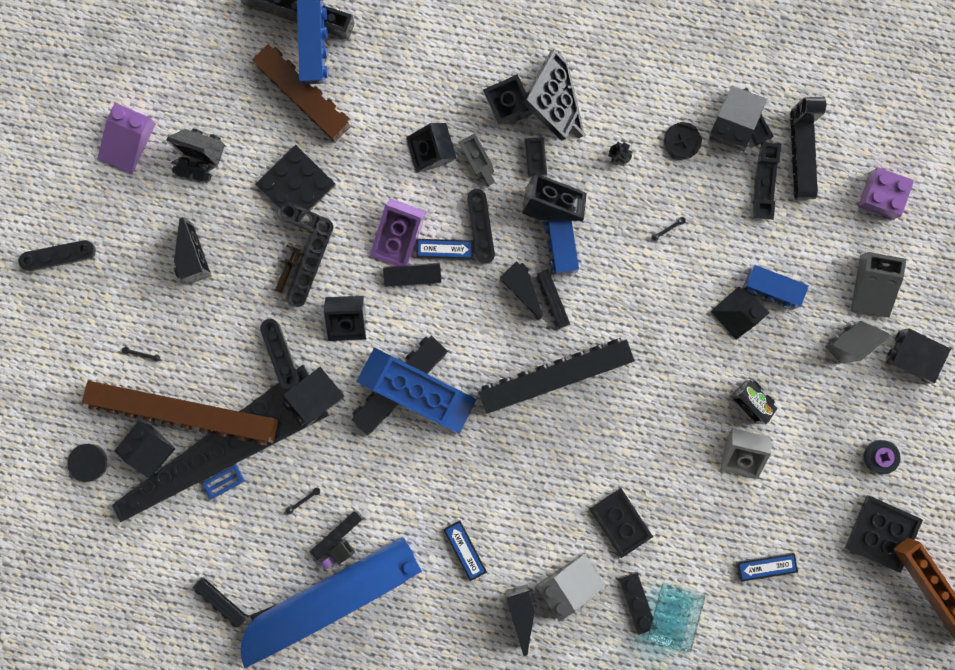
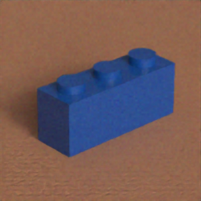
[544,220,579,275]
[742,265,809,310]

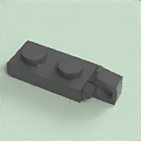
[458,133,495,186]

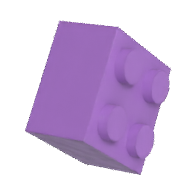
[858,167,914,220]

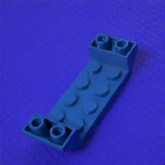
[356,347,477,434]

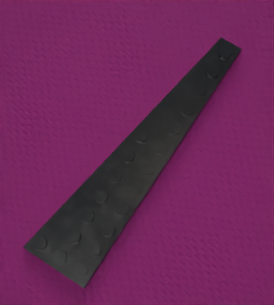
[112,364,330,522]

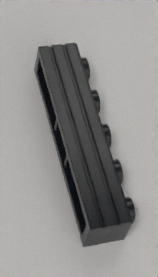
[536,269,570,329]
[310,510,364,561]
[193,577,248,628]

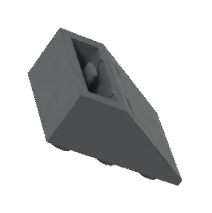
[851,252,907,318]

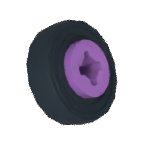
[863,440,901,475]

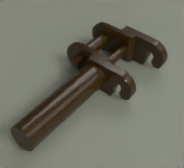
[275,245,303,293]

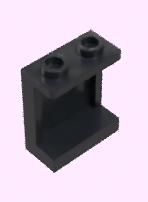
[886,328,951,384]
[282,367,345,428]

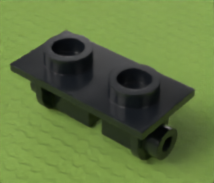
[171,157,214,182]

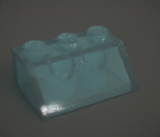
[647,582,706,653]

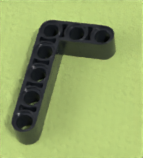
[790,97,826,200]
[277,203,333,307]

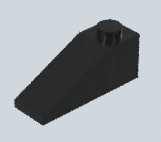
[500,261,543,320]

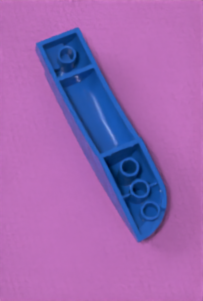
[241,536,422,668]

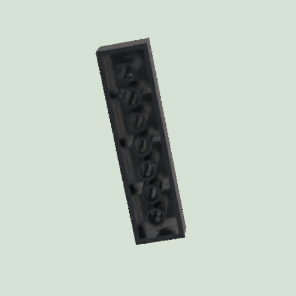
[478,337,635,414]

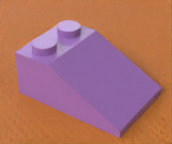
[97,103,156,174]
[370,199,426,266]

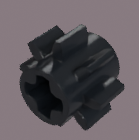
[608,141,633,166]

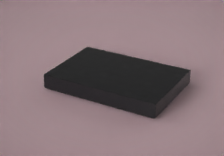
[589,488,653,558]

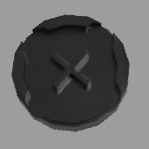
[663,122,702,160]
[67,443,108,482]

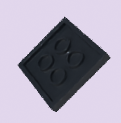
[255,144,336,220]
[845,495,923,573]

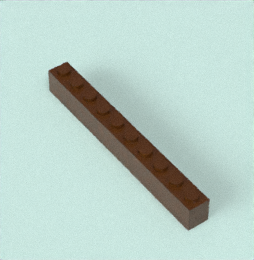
[82,380,278,445]

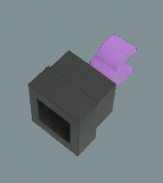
[321,539,355,570]

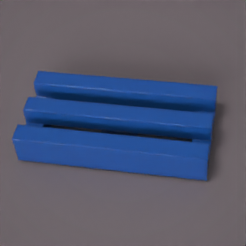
[202,464,246,500]

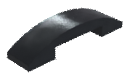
[753,142,782,220]

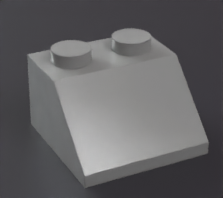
[720,428,771,479]

